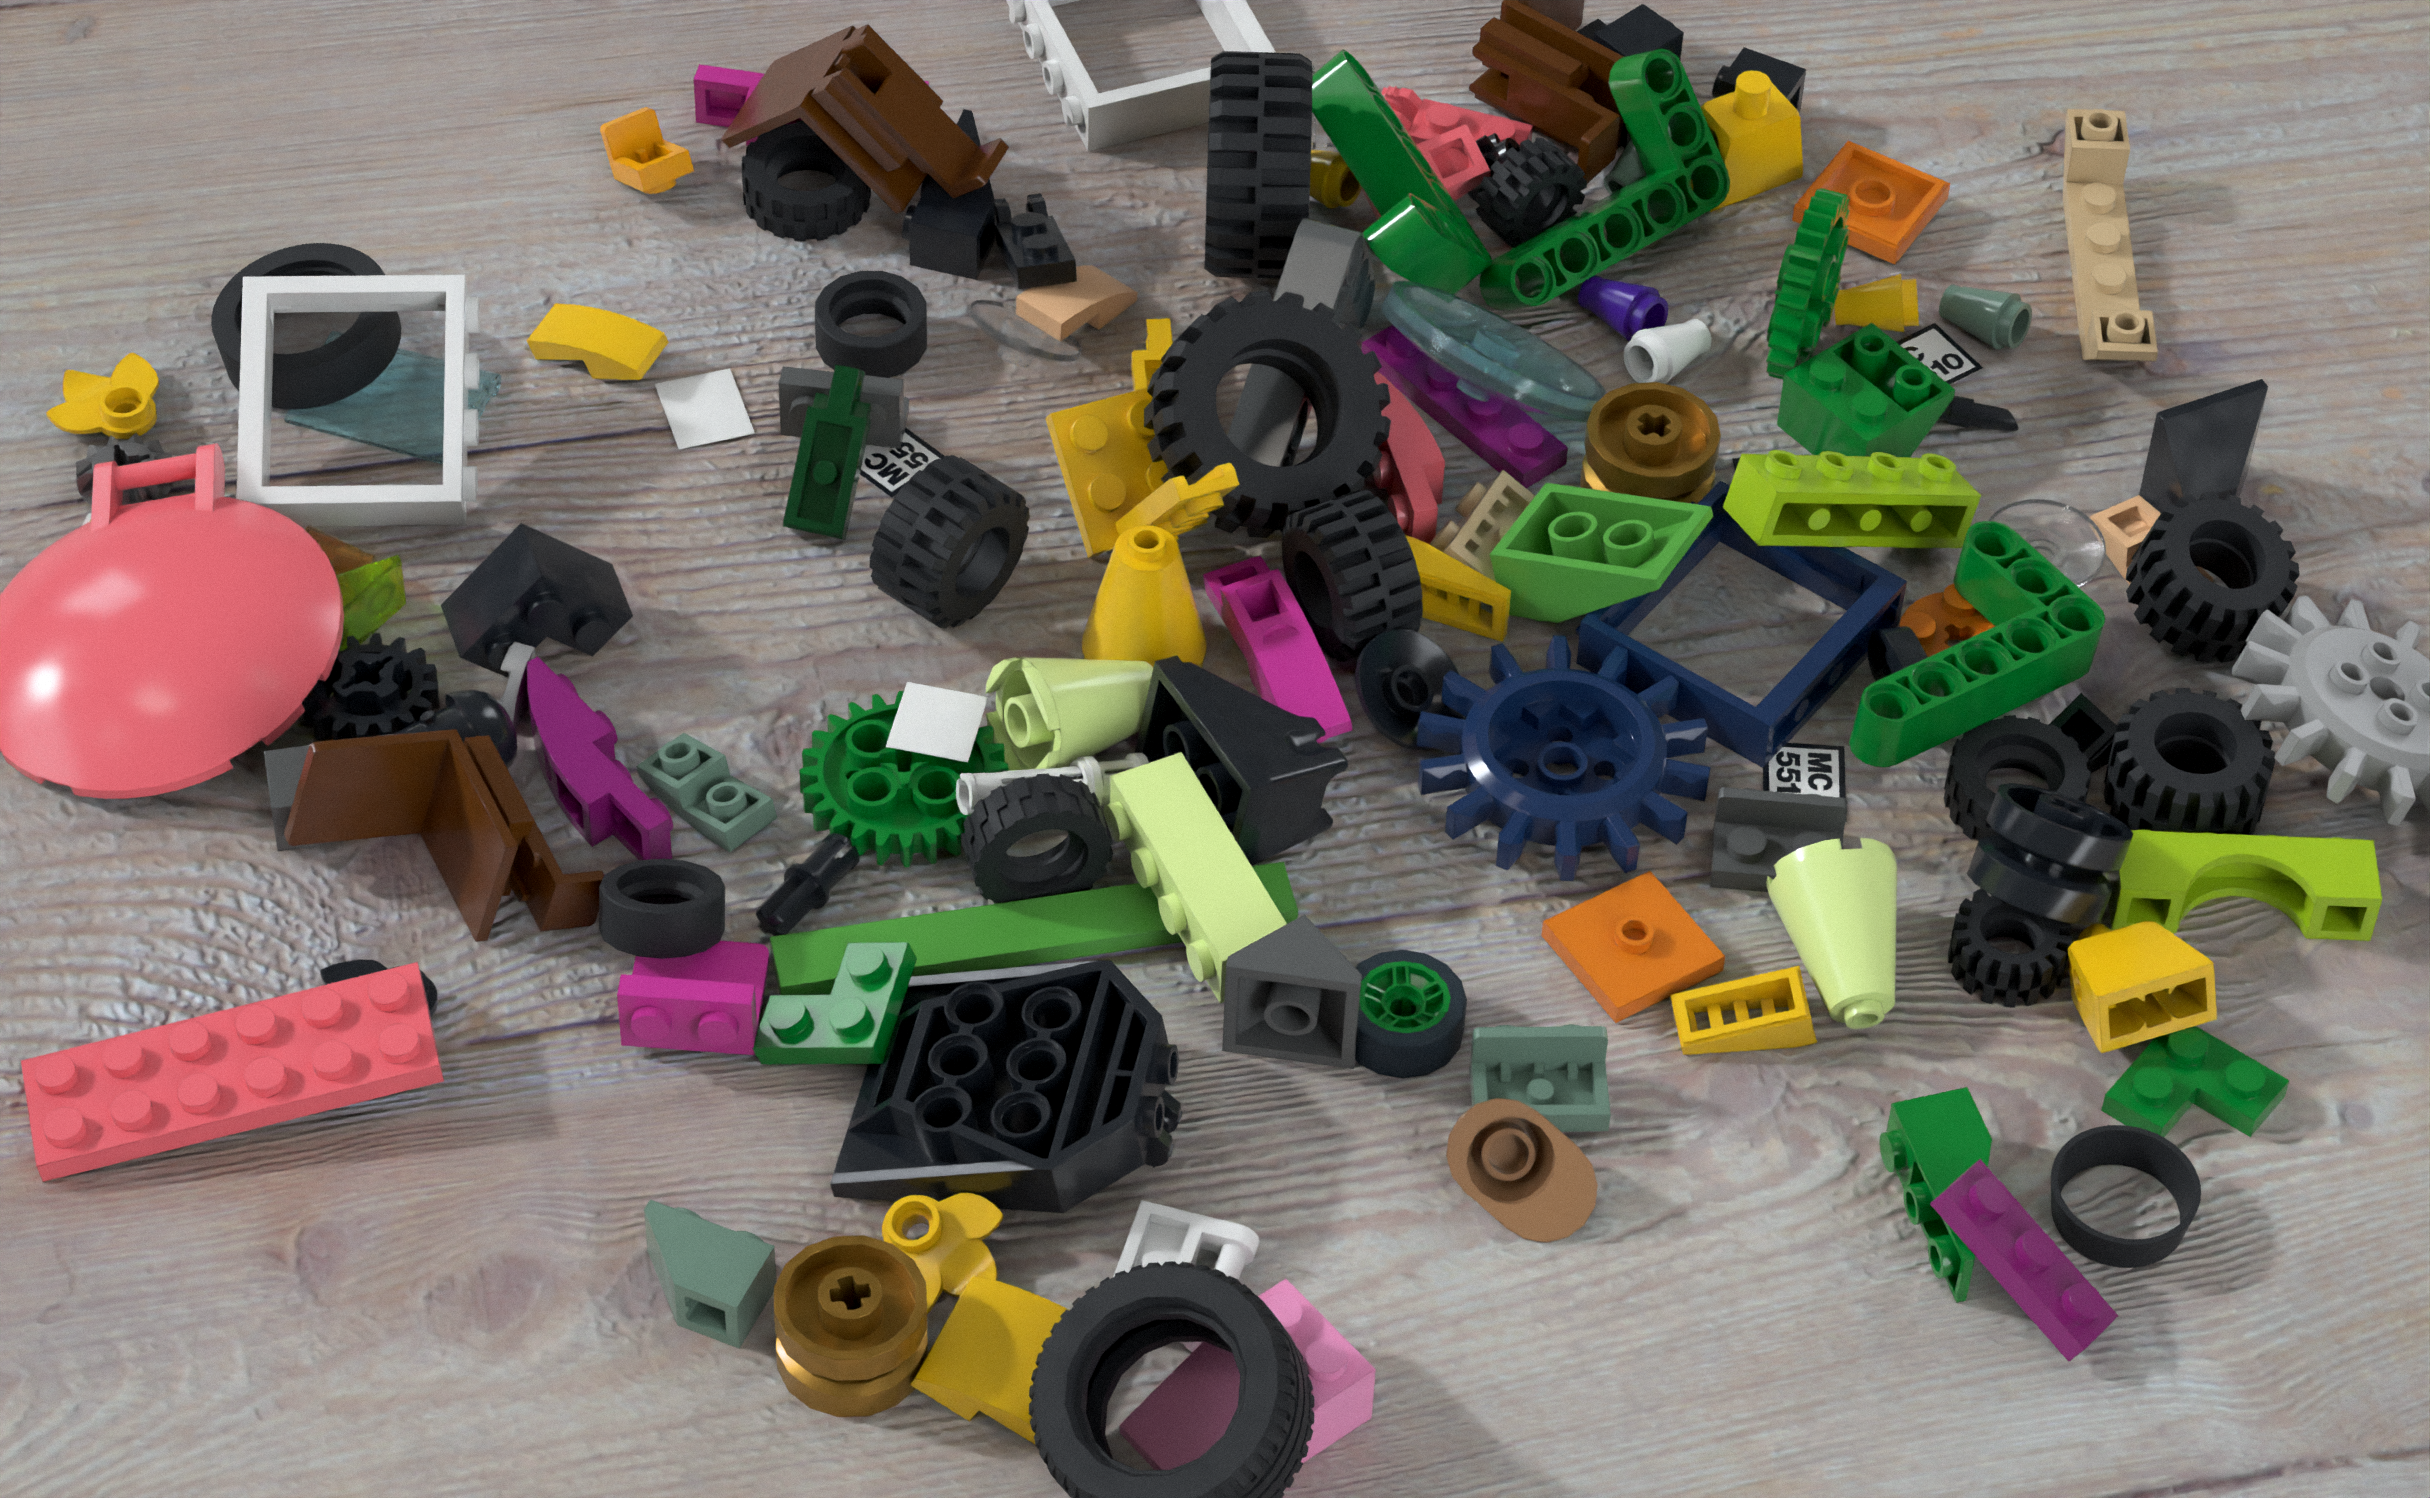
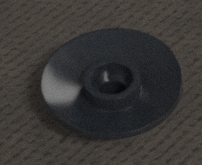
[1355,629,1464,750]

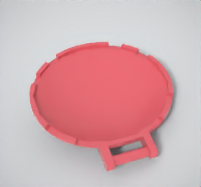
[0,443,344,799]

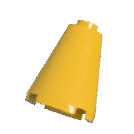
[1082,525,1207,668]

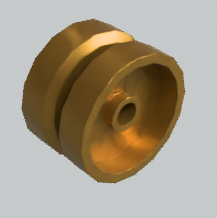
[1580,382,1721,504]
[774,1235,928,1417]

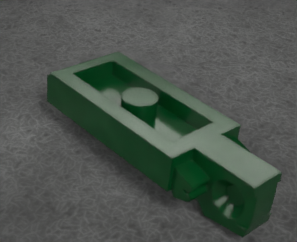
[783,364,871,540]

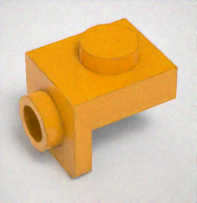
[600,107,694,194]

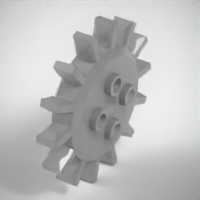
[2232,595,2430,826]

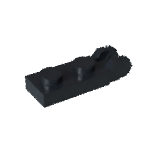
[995,193,1077,289]

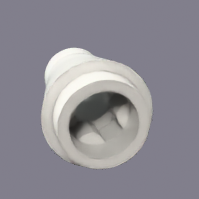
[1624,319,1712,384]

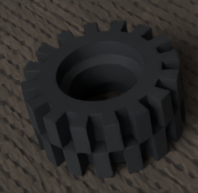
[1476,138,1587,248]
[1948,888,2072,1008]

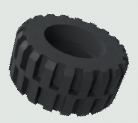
[1204,51,1313,279]
[1144,291,1391,538]

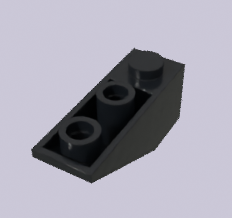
[902,109,995,280]

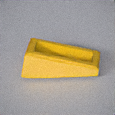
[1405,535,1511,642]
[1670,966,1817,1055]

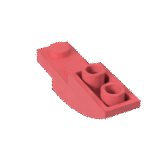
[1373,371,1445,544]

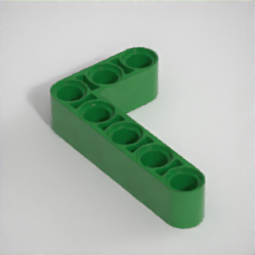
[1312,49,1493,301]
[1479,49,1730,311]
[1849,521,2106,767]

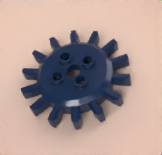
[1417,635,1711,881]

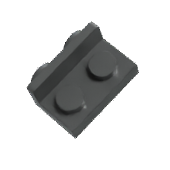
[1710,787,1847,892]

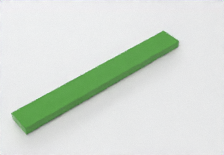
[770,862,1298,995]

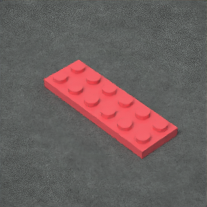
[21,962,444,1182]

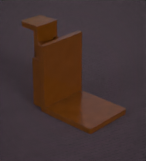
[1469,0,1624,184]
[721,24,1009,214]
[284,729,605,942]

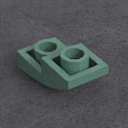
[636,733,777,852]

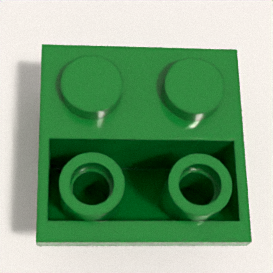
[1777,323,1955,457]

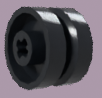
[1967,783,2133,925]

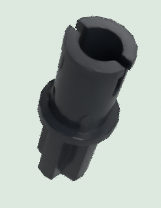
[756,833,860,936]

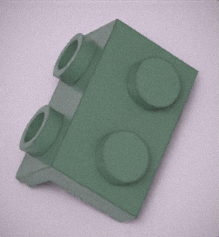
[1469,1024,1611,1132]

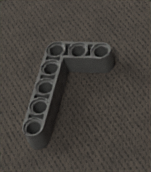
[1227,218,1376,467]

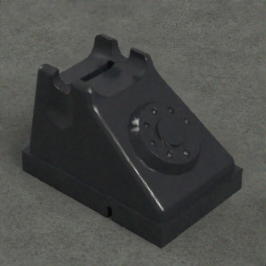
[1134,655,1348,866]

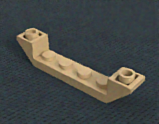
[2063,109,2158,362]

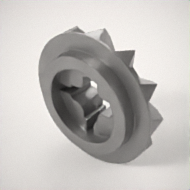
[76,433,174,506]

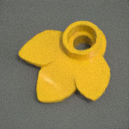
[46,352,159,439]
[882,1192,1004,1314]

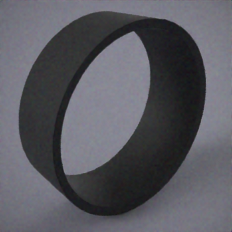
[2051,1125,2201,1268]

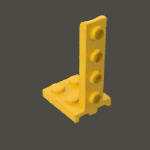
[1045,387,1240,558]

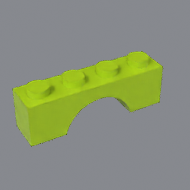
[2105,830,2382,941]

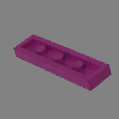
[1361,317,1568,489]

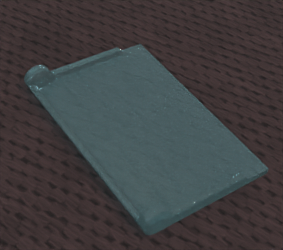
[284,331,501,464]

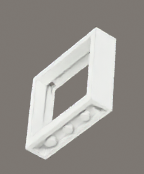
[1006,0,1276,151]
[236,275,481,527]

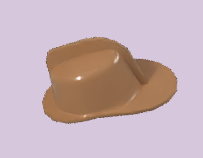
[1446,1098,1598,1242]

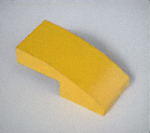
[526,303,669,380]

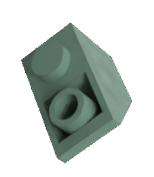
[644,1199,777,1349]

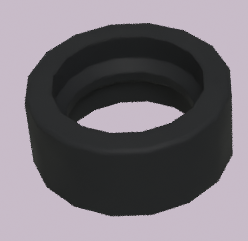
[815,271,927,378]
[599,859,725,959]

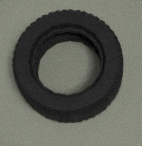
[1029,1261,1314,1498]

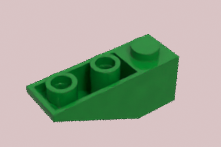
[1879,1087,1992,1303]

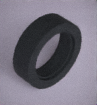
[211,243,401,409]

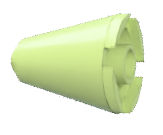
[985,657,1153,771]
[1766,838,1897,1029]

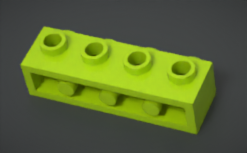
[1723,450,1981,548]

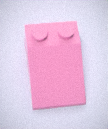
[1120,1279,1376,1470]

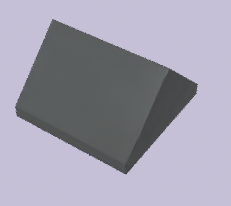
[1222,914,1362,1069]

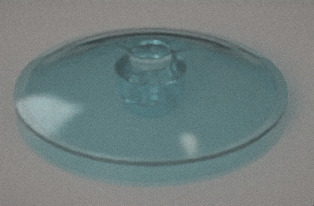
[1381,281,1607,422]

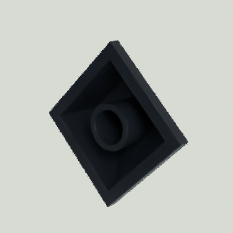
[2139,379,2268,513]

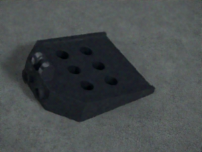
[830,960,1183,1213]

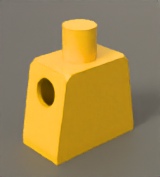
[1691,71,1803,212]
[2068,921,2217,1053]

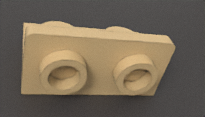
[1429,470,1535,582]

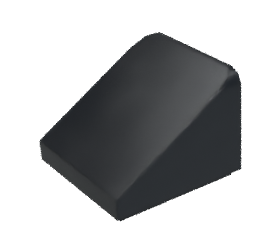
[2049,693,2117,773]

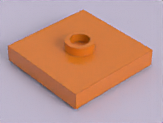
[1792,141,1950,264]
[1541,871,1725,1023]

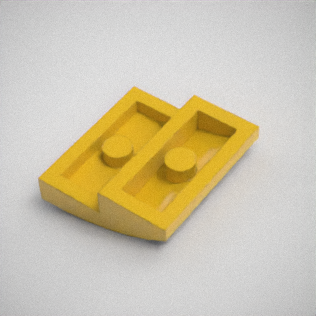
[910,1275,1070,1444]

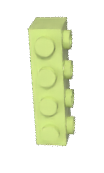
[1103,752,1287,1003]

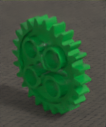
[1766,188,1850,380]
[799,691,1008,867]

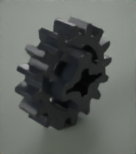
[302,633,441,740]

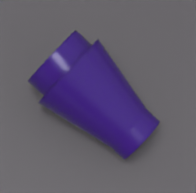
[1578,275,1668,342]

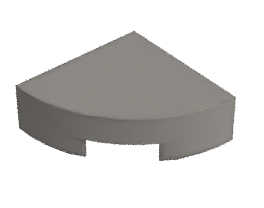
[497,642,536,731]

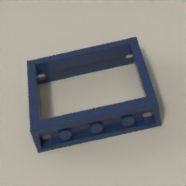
[1575,481,1907,768]

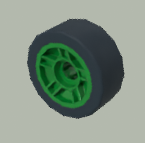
[1355,950,1467,1078]

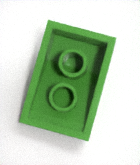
[1490,483,1713,623]

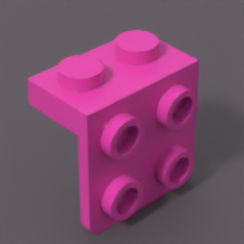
[617,940,769,1055]

